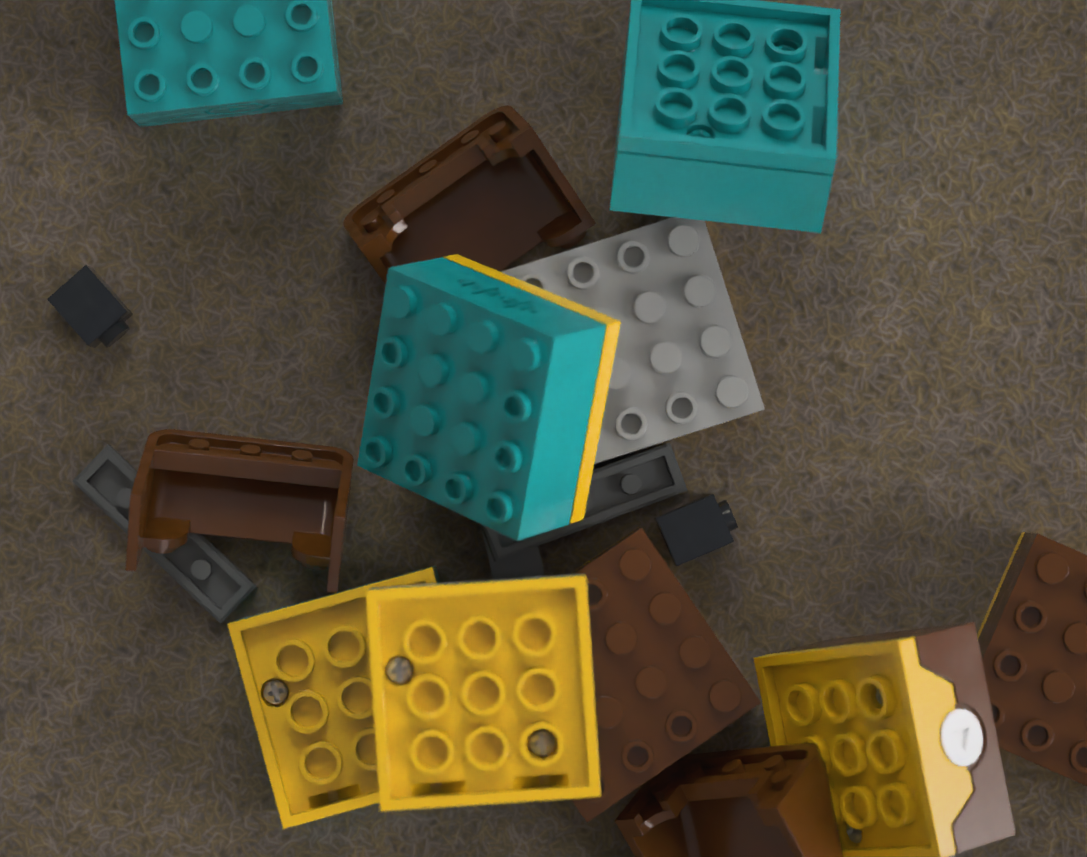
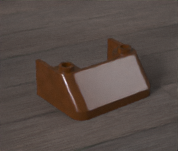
[125,429,354,593]

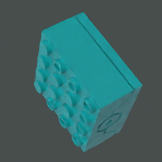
[115,0,343,127]
[610,0,840,233]

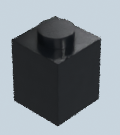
[47,265,133,348]
[655,494,738,566]

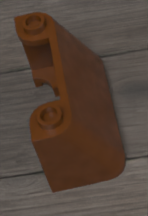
[343,105,596,285]
[615,743,843,857]

